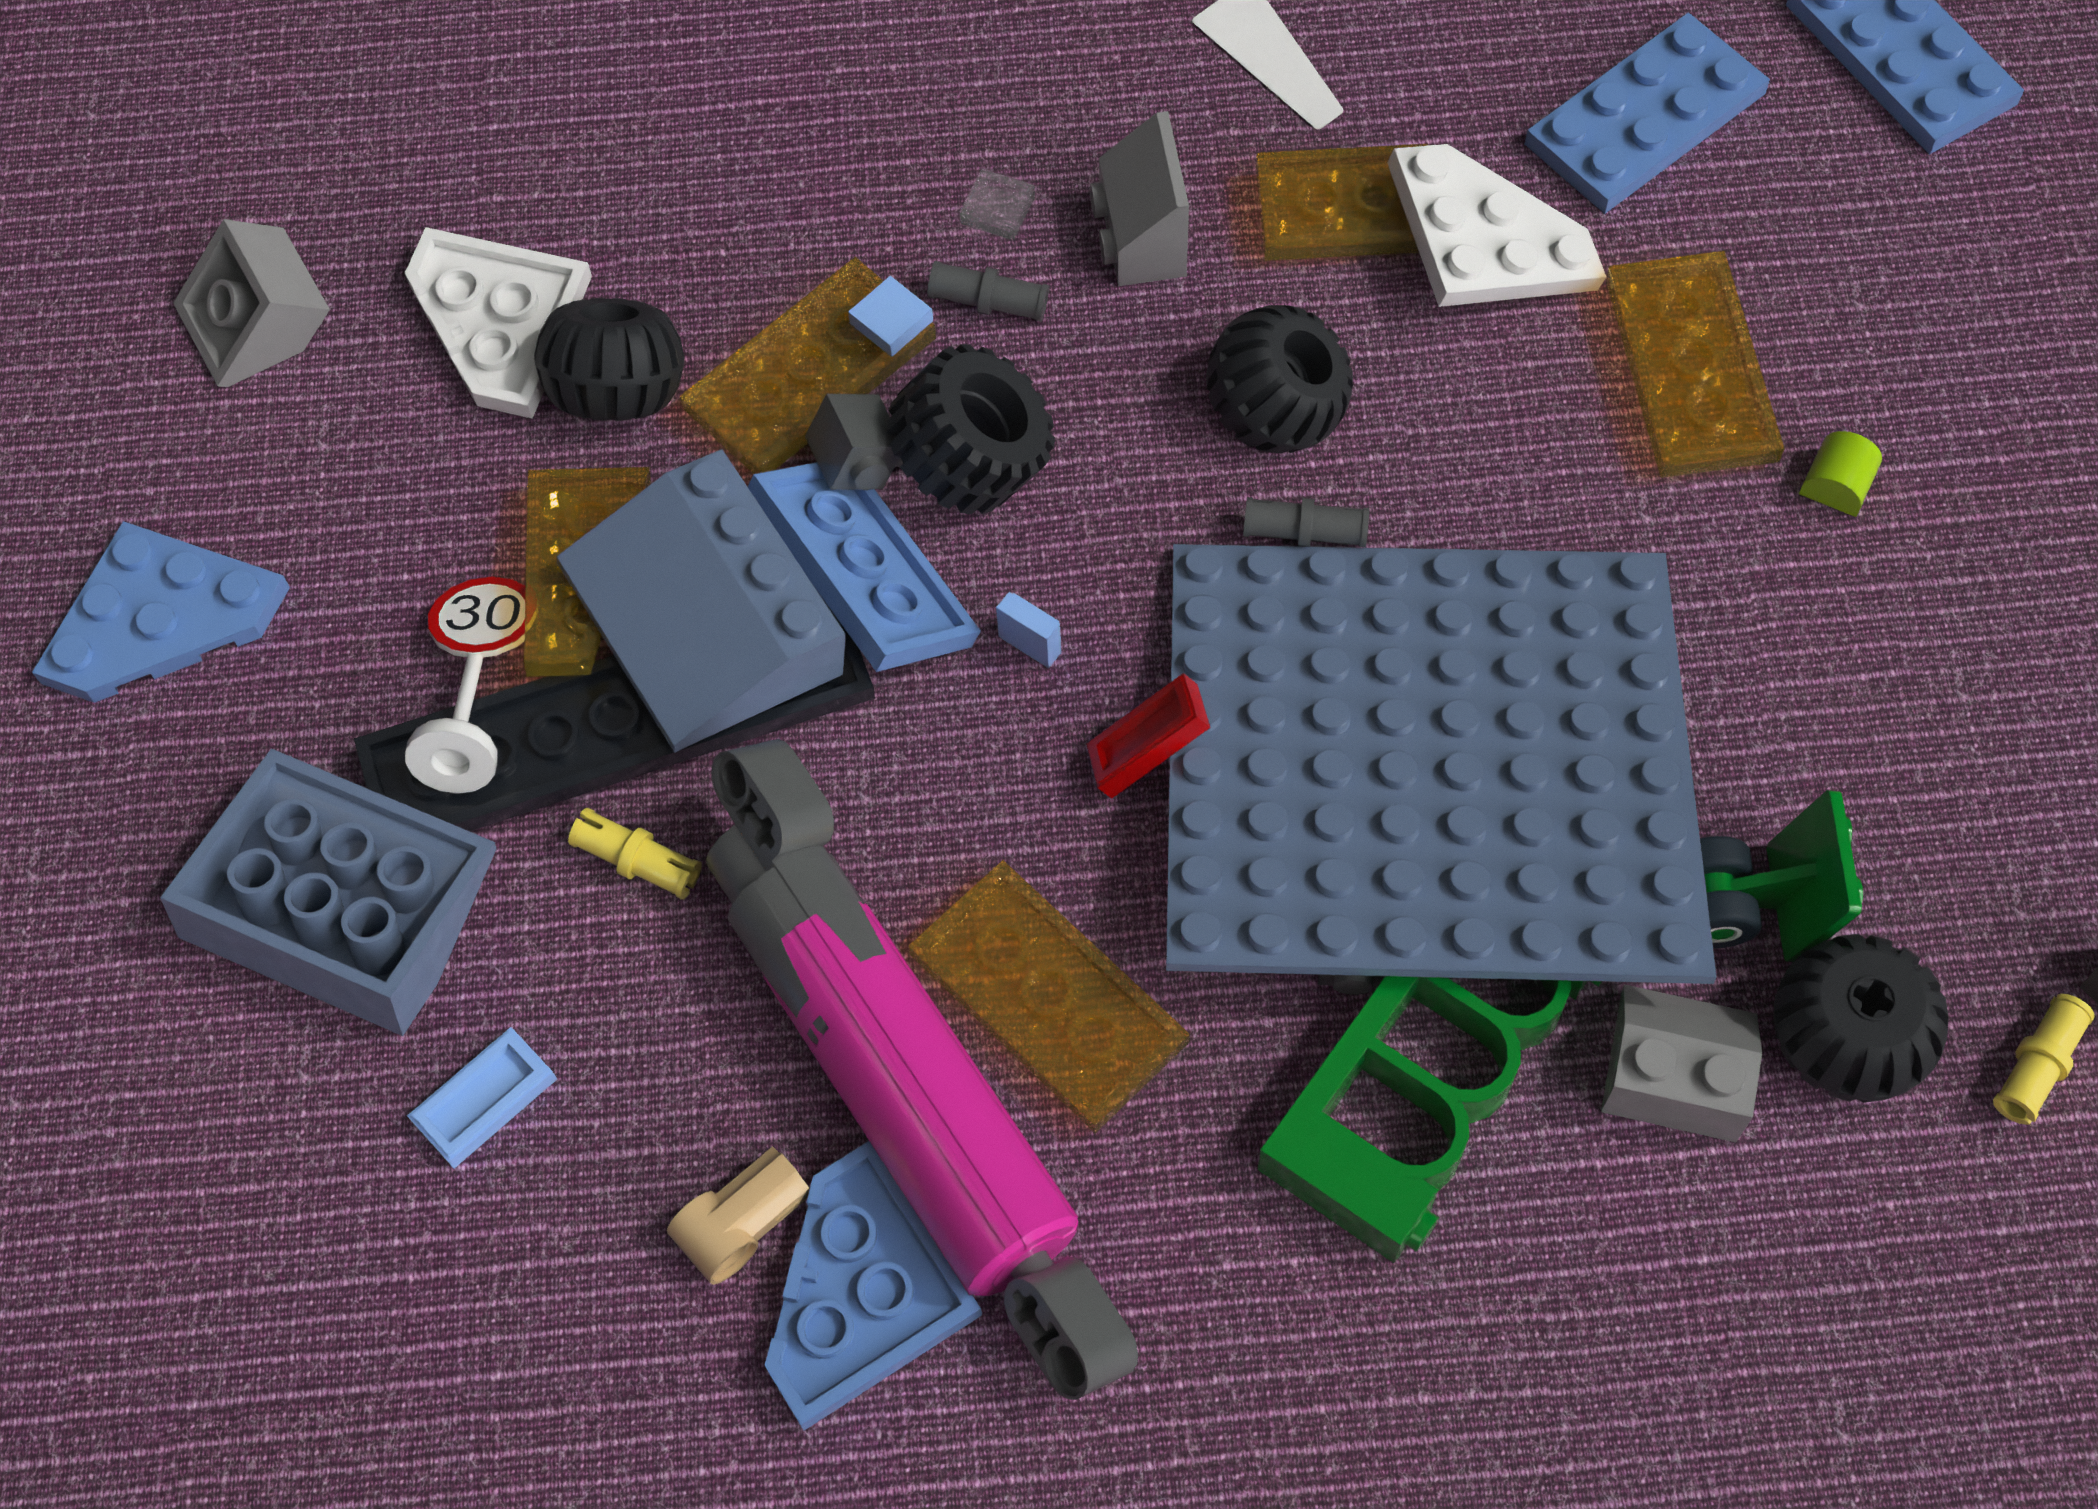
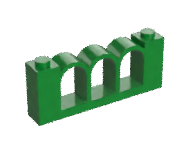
[1258,976,1603,1263]

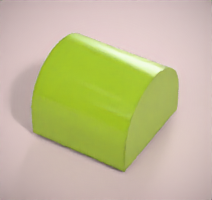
[1799,431,1882,517]

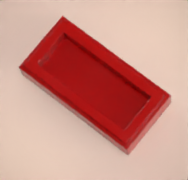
[1086,673,1211,799]

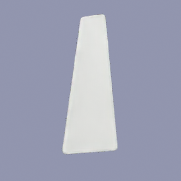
[1192,0,1343,129]

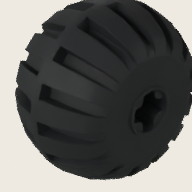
[534,298,684,421]
[1206,305,1353,453]
[1773,934,1949,1103]

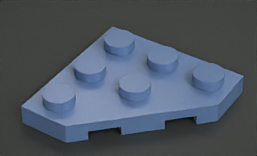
[32,521,290,703]
[765,1141,982,1431]

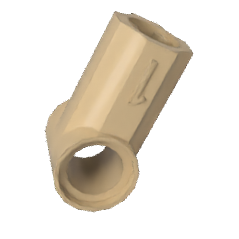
[667,1146,810,1285]

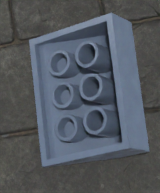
[556,449,846,753]
[160,748,496,1036]

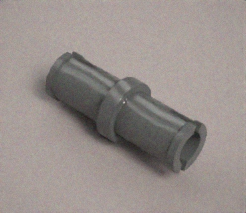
[927,260,1050,322]
[1243,497,1370,548]

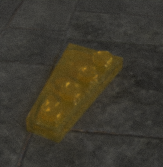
[524,467,651,677]

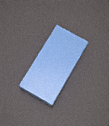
[407,1027,557,1169]

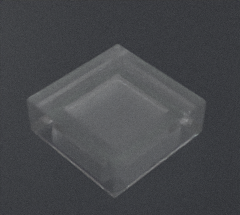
[960,168,1035,241]

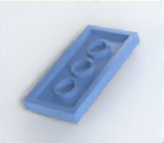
[1786,0,2024,155]
[1524,12,1770,214]
[748,462,981,672]

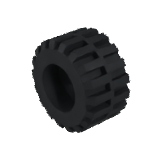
[887,344,1055,515]

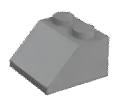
[1090,111,1189,287]
[173,219,330,387]
[1601,984,1762,1143]

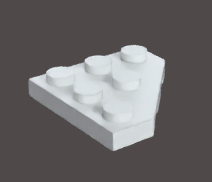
[1387,144,1606,307]
[405,227,592,419]

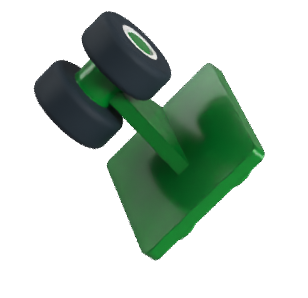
[1700,790,1863,962]

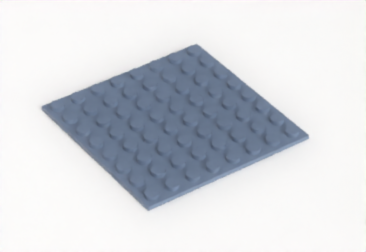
[1166,544,1716,984]

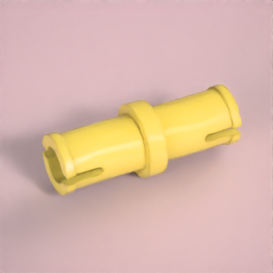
[568,808,702,899]
[1993,994,2095,1125]

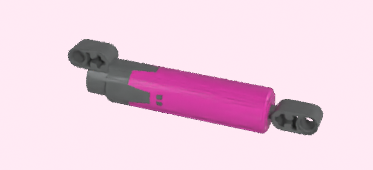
[706,739,1138,1400]

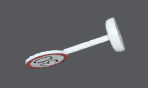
[405,576,539,794]

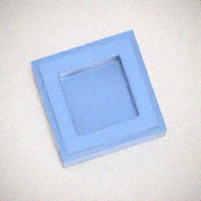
[848,276,933,357]
[996,592,1061,669]

